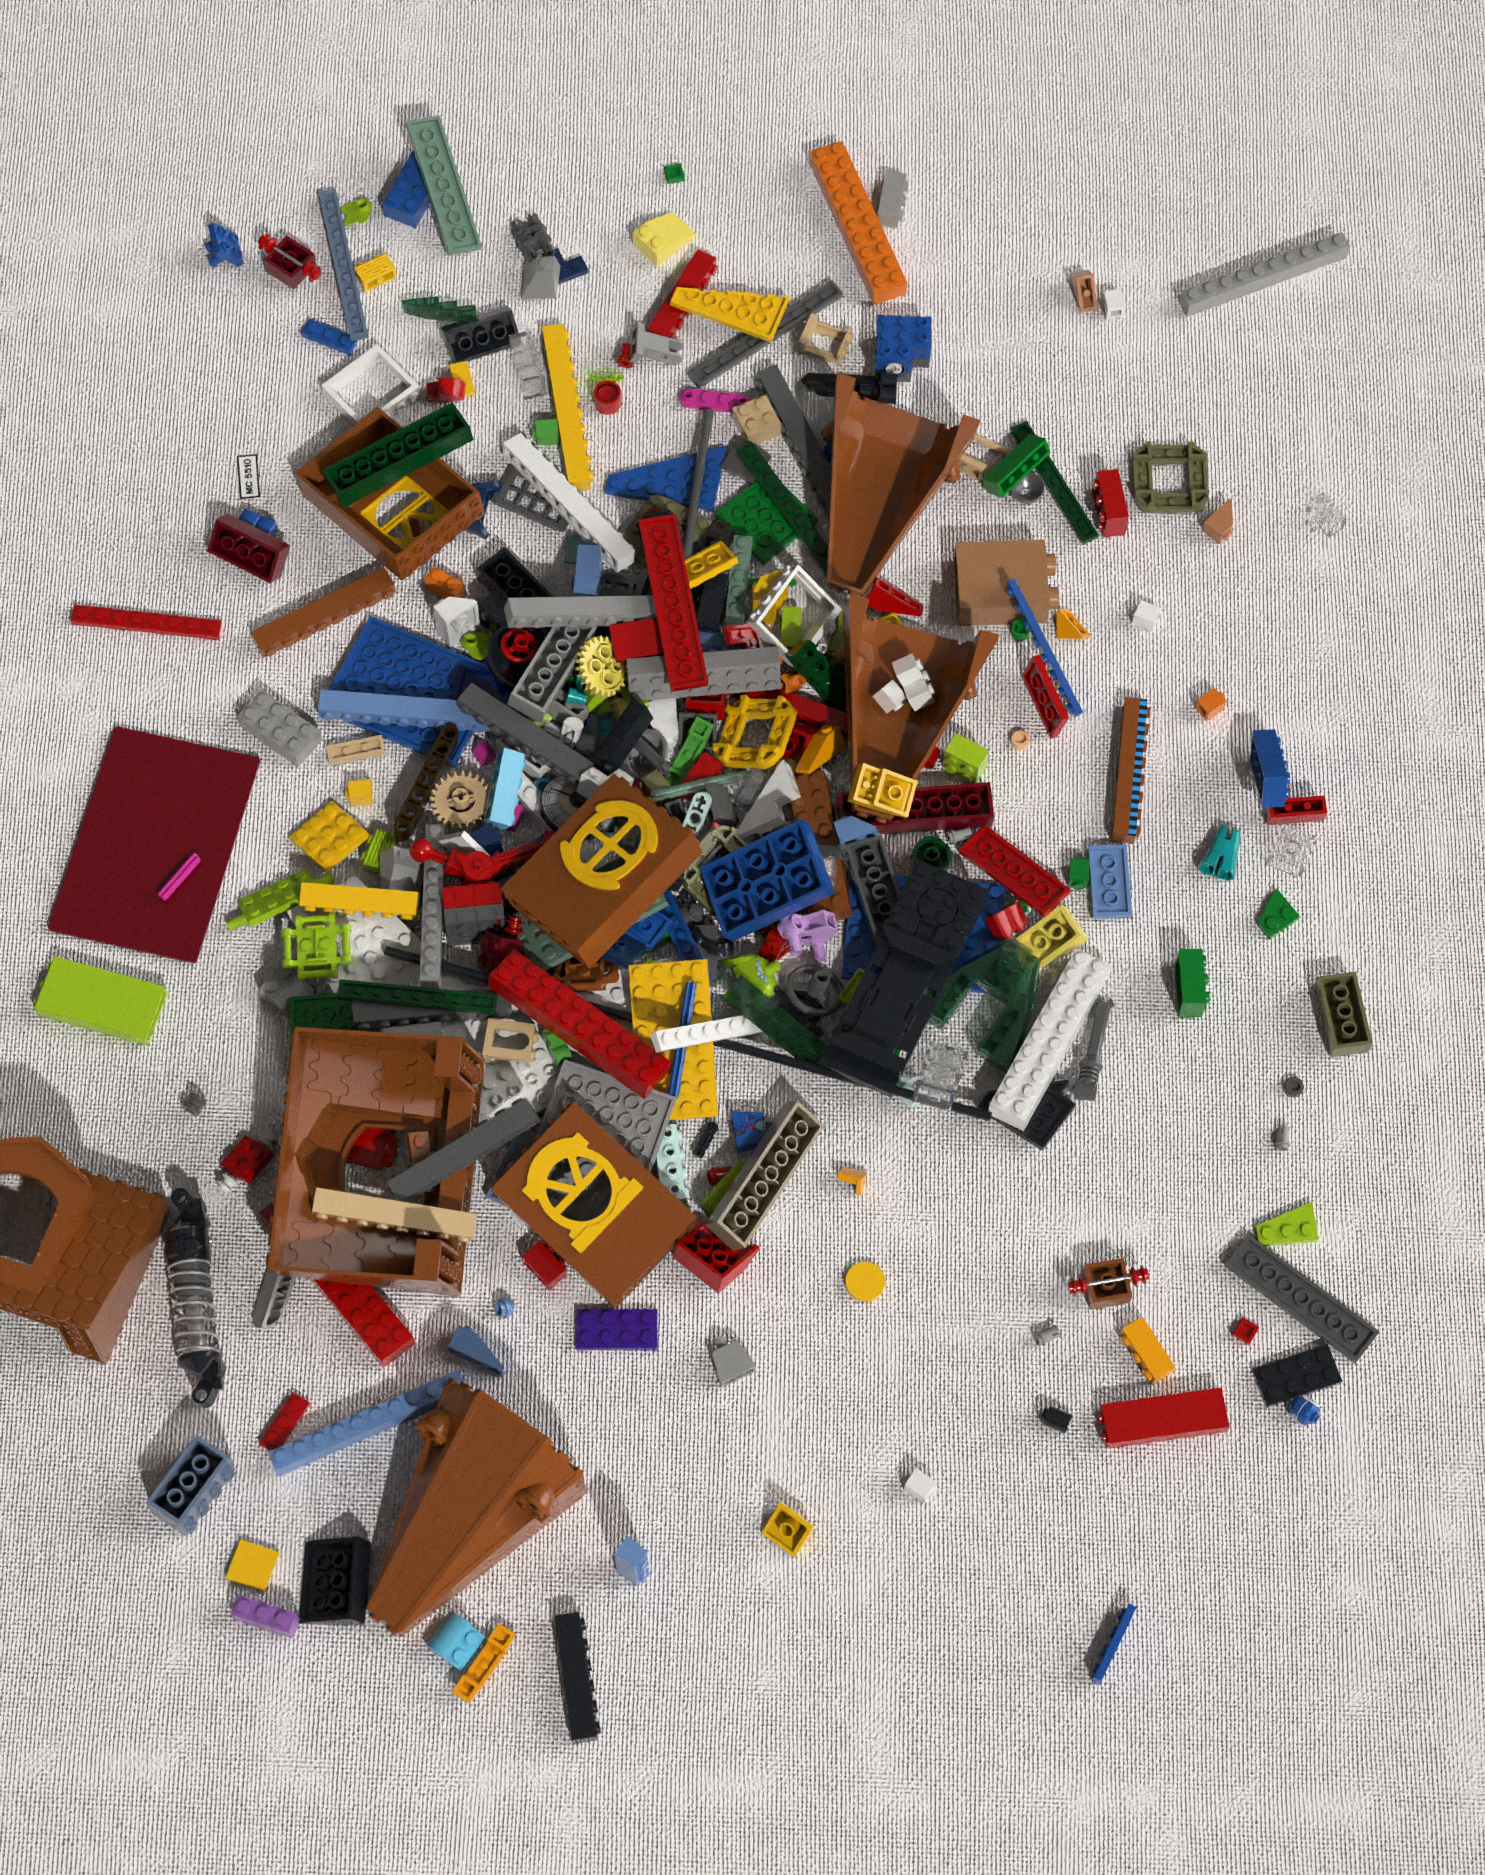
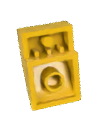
[847,763,918,818]

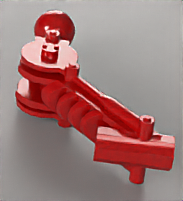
[409,830,555,886]

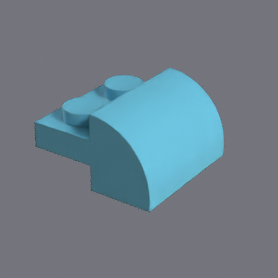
[424,1611,485,1671]

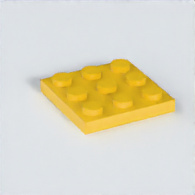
[289,801,369,873]

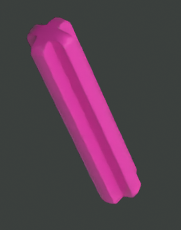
[157,853,201,901]

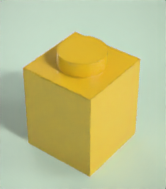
[345,779,373,806]

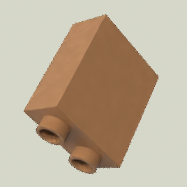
[953,540,1059,626]

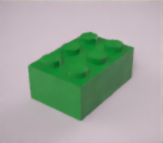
[1174,948,1210,1018]

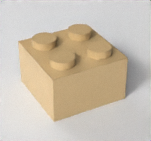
[732,395,781,445]

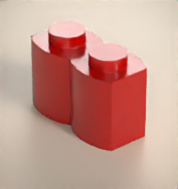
[985,901,1029,941]

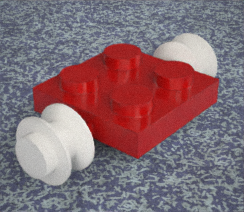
[217,1127,279,1194]

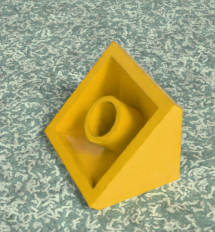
[761,1502,814,1557]

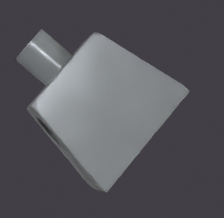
[712,1335,756,1388]

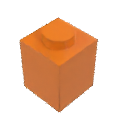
[1195,688,1226,721]

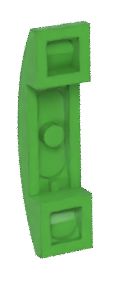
[664,716,714,787]

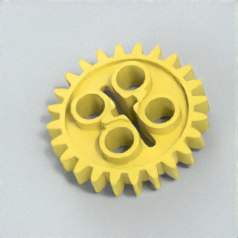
[575,636,628,698]

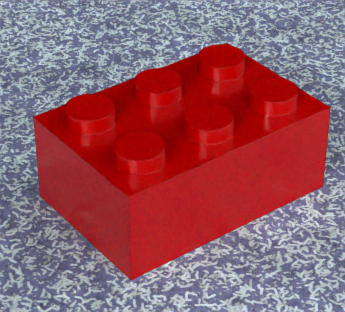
[1091,469,1129,538]

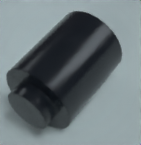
[1040,1405,1072,1433]

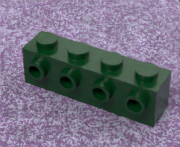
[786,640,846,710]

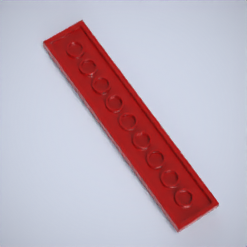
[639,514,709,692]

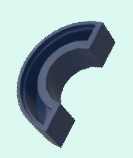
[471,823,517,900]

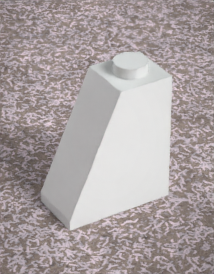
[648,698,679,749]

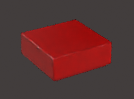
[1232,1317,1260,1345]

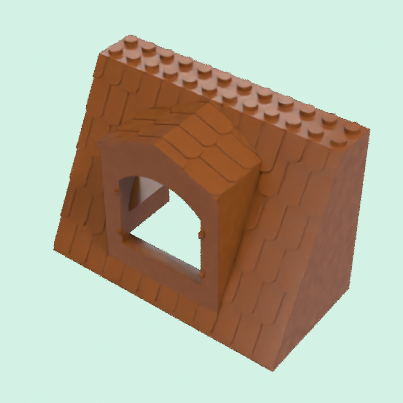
[265,1027,485,1297]
[0,1137,171,1365]

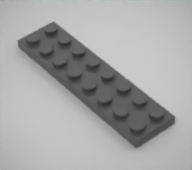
[1225,1235,1380,1364]

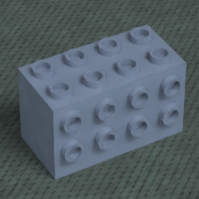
[146,1435,235,1537]

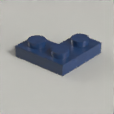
[542,248,589,285]

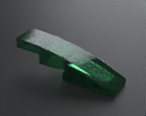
[402,296,477,322]

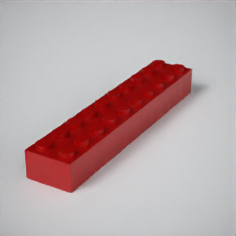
[488,949,671,1100]
[259,1202,415,1368]

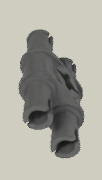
[511,213,555,262]

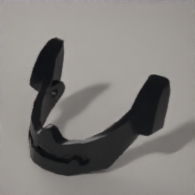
[693,927,734,956]

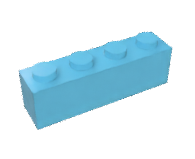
[483,748,526,830]

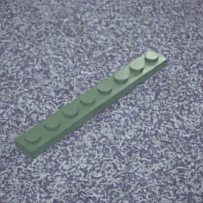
[722,535,753,651]

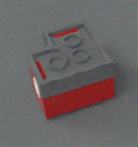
[442,881,506,946]

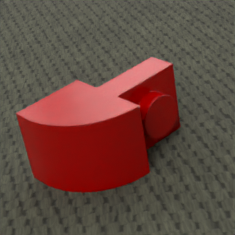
[426,377,466,403]

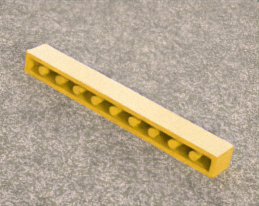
[542,324,594,491]

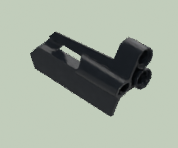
[801,373,897,404]

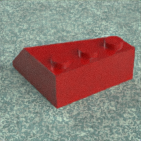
[673,1222,761,1293]

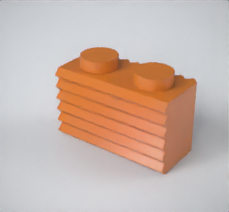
[424,566,465,599]

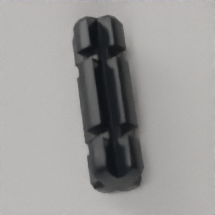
[693,1121,718,1158]

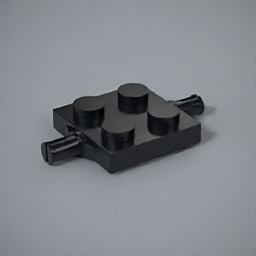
[771,986,824,1039]

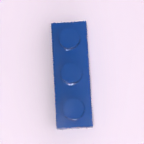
[301,319,358,356]

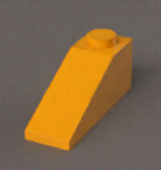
[795,724,846,774]

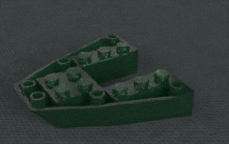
[923,939,1040,1074]

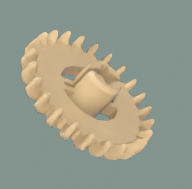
[429,770,489,830]

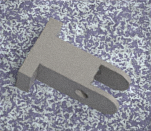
[630,322,683,365]

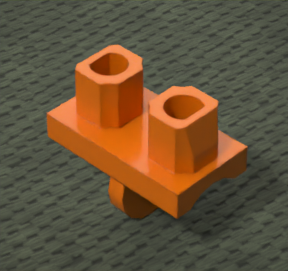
[781,670,808,694]

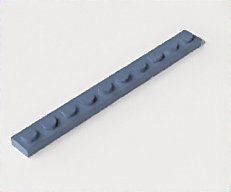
[318,189,369,341]

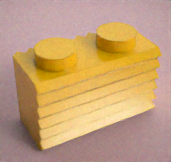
[354,253,397,292]

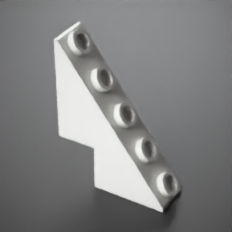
[737,760,801,841]

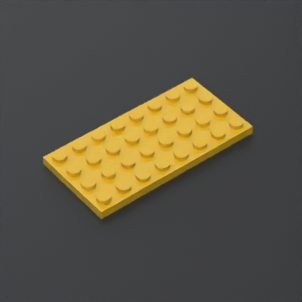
[629,959,719,1121]

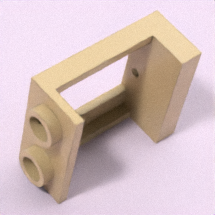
[798,313,854,365]
[482,1018,539,1068]

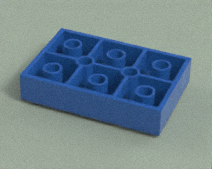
[700,819,835,942]

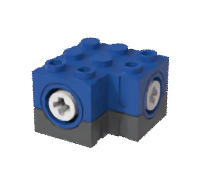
[875,315,932,382]

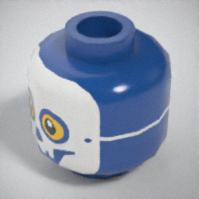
[1289,1395,1320,1426]

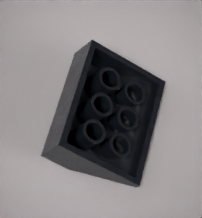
[572,697,653,776]
[299,1536,371,1626]

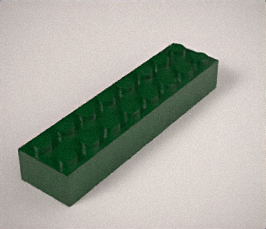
[322,402,473,508]

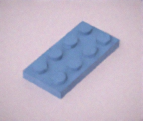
[1088,845,1132,919]

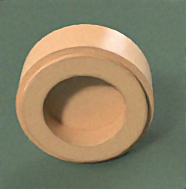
[1010,730,1030,750]

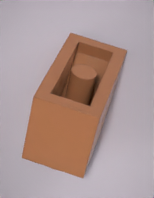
[1071,270,1098,312]
[1202,499,1233,544]

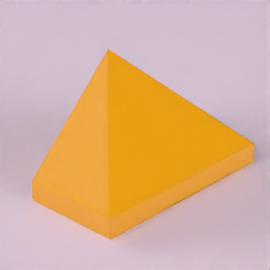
[1057,609,1091,639]

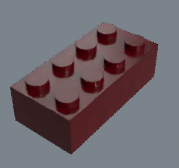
[207,513,290,584]

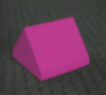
[472,742,496,767]

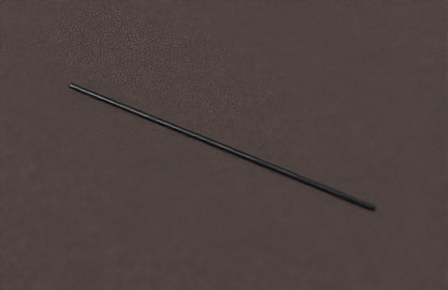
[384,946,992,1122]

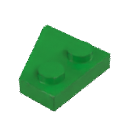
[1257,889,1300,940]

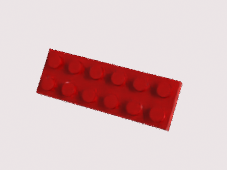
[958,824,1070,918]

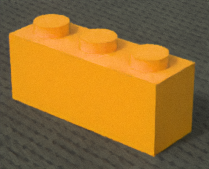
[1120,1317,1176,1385]

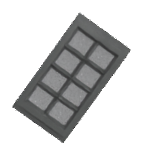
[491,466,569,533]

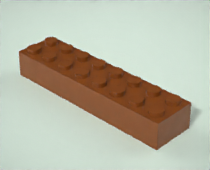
[791,770,854,921]

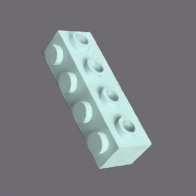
[656,1124,689,1205]

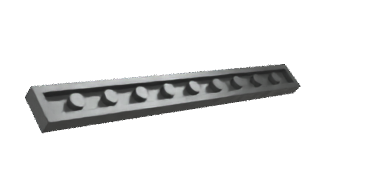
[688,281,843,389]

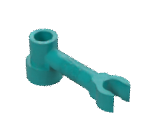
[565,677,588,705]

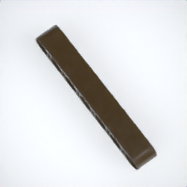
[393,724,459,841]

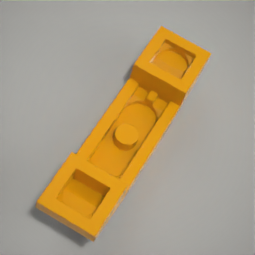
[452,1623,516,1704]

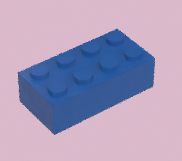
[382,151,430,228]
[1250,729,1290,808]

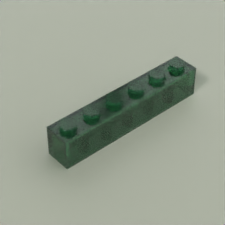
[722,975,826,1064]

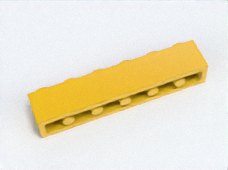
[299,882,420,920]

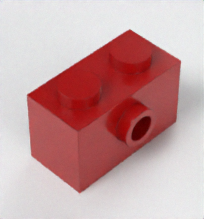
[686,693,727,720]

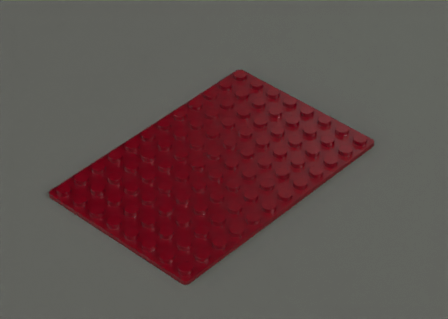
[48,727,260,964]

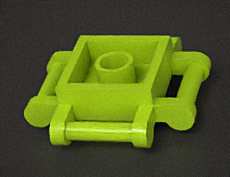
[281,912,353,981]

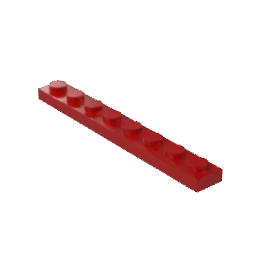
[71,605,223,640]

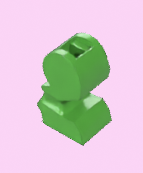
[541,1029,572,1065]

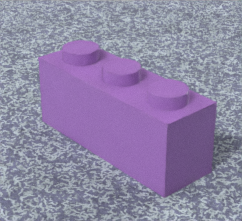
[231,1595,300,1639]

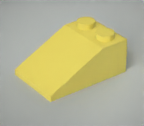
[633,212,696,266]
[1016,905,1089,970]

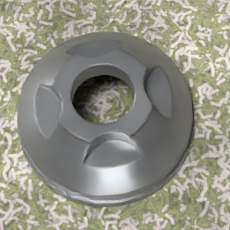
[1011,472,1044,504]

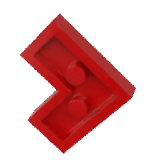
[722,624,763,649]

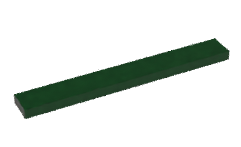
[1010,421,1099,545]
[337,979,498,1015]

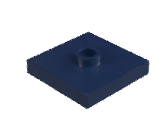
[601,934,646,969]

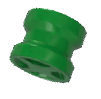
[1011,618,1030,642]

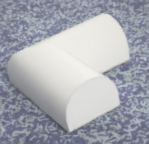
[543,717,583,749]

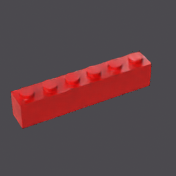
[646,249,718,339]

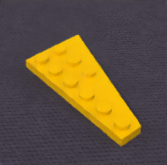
[670,287,791,343]

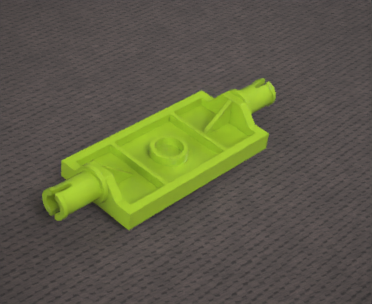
[225,869,336,932]

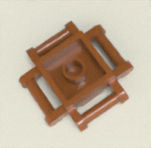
[552,957,619,992]

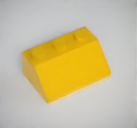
[751,569,789,626]

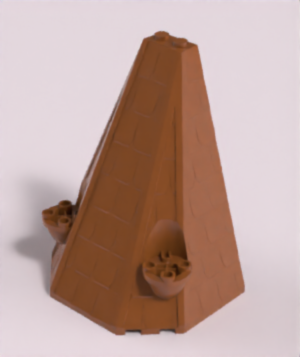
[820,372,981,596]
[831,594,1000,823]
[366,1378,586,1637]

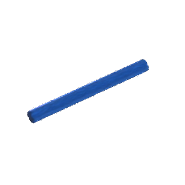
[668,981,697,1099]

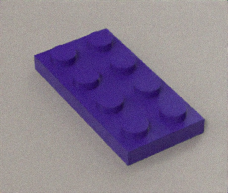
[576,1309,658,1350]

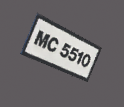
[237,454,260,499]

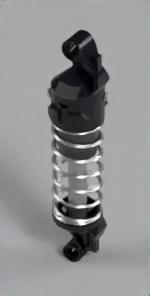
[162,1188,227,1408]

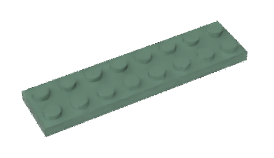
[405,115,482,256]

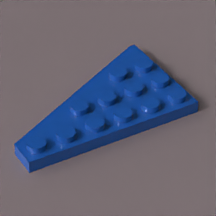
[605,446,726,512]

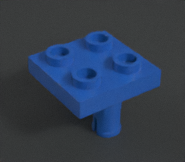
[205,222,244,267]

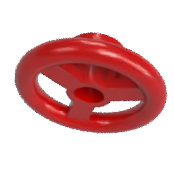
[501,629,538,663]

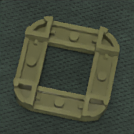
[1132,441,1210,513]
[623,494,709,566]
[682,826,748,918]

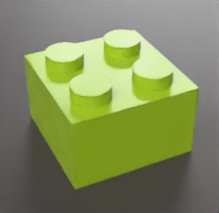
[943,733,989,783]

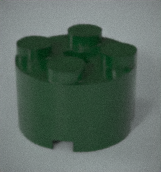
[911,836,951,872]

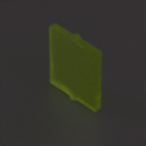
[589,371,624,382]

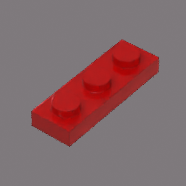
[259,1393,311,1451]

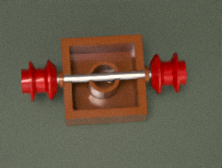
[1067,1258,1149,1310]

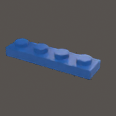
[1091,1603,1137,1685]

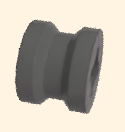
[181,1092,207,1116]

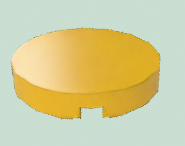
[845,1262,885,1302]

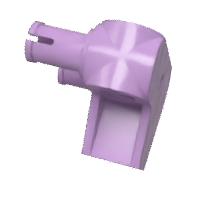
[777,910,838,963]

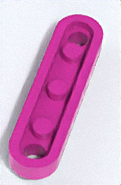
[679,389,751,413]

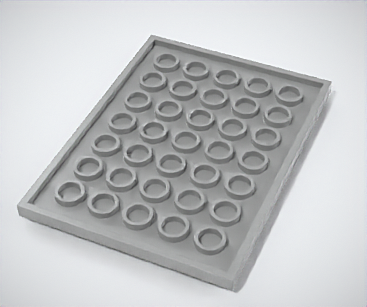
[534,1059,677,1221]

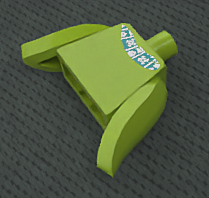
[722,953,782,1015]

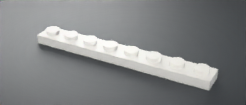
[651,1012,769,1053]

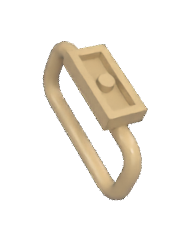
[959,434,1011,482]

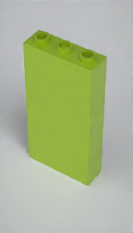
[33,956,168,1046]

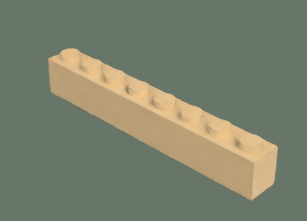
[312,1187,478,1243]

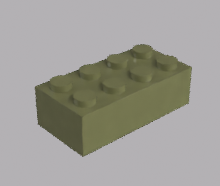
[1314,971,1373,1057]

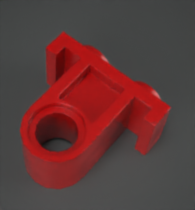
[758,930,790,963]

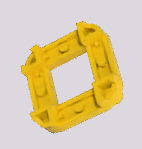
[712,695,797,769]

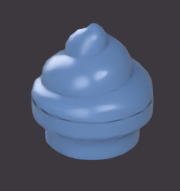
[494,1298,515,1318]

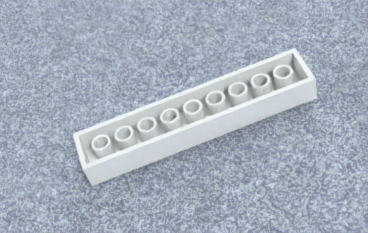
[989,948,1111,1131]

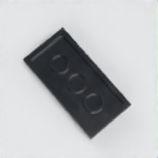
[1251,1344,1343,1408]

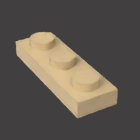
[326,735,386,766]

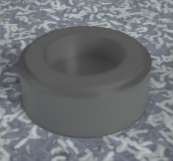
[1284,1077,1304,1098]

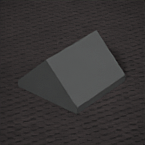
[678,712,717,751]

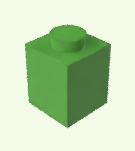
[532,419,559,446]

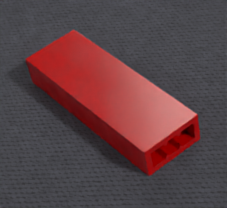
[1097,1387,1230,1449]

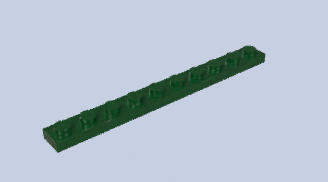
[736,442,844,594]

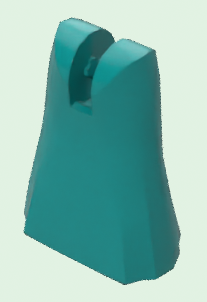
[1198,825,1241,881]

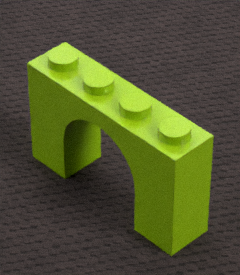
[780,606,843,660]

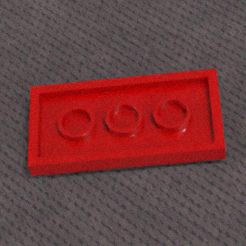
[1022,655,1069,739]

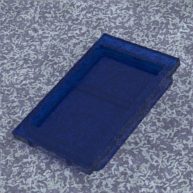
[450,666,512,704]

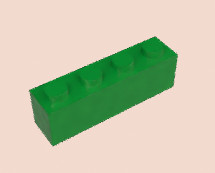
[982,433,1051,498]

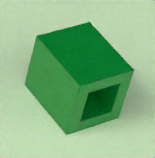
[1068,858,1090,890]

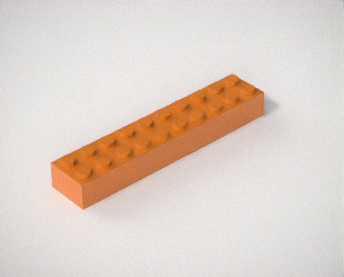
[809,141,907,305]

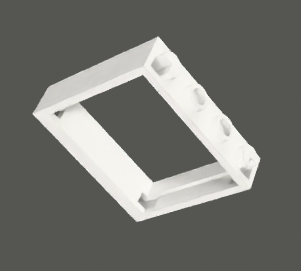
[321,344,421,426]
[746,565,842,667]

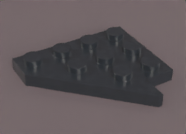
[977,1080,1076,1151]

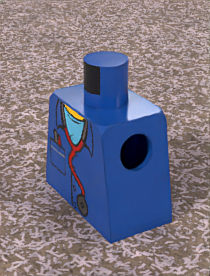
[731,1112,773,1154]

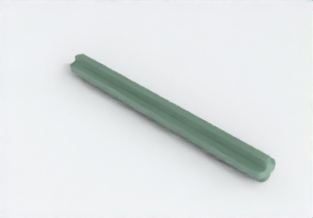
[650,769,750,802]

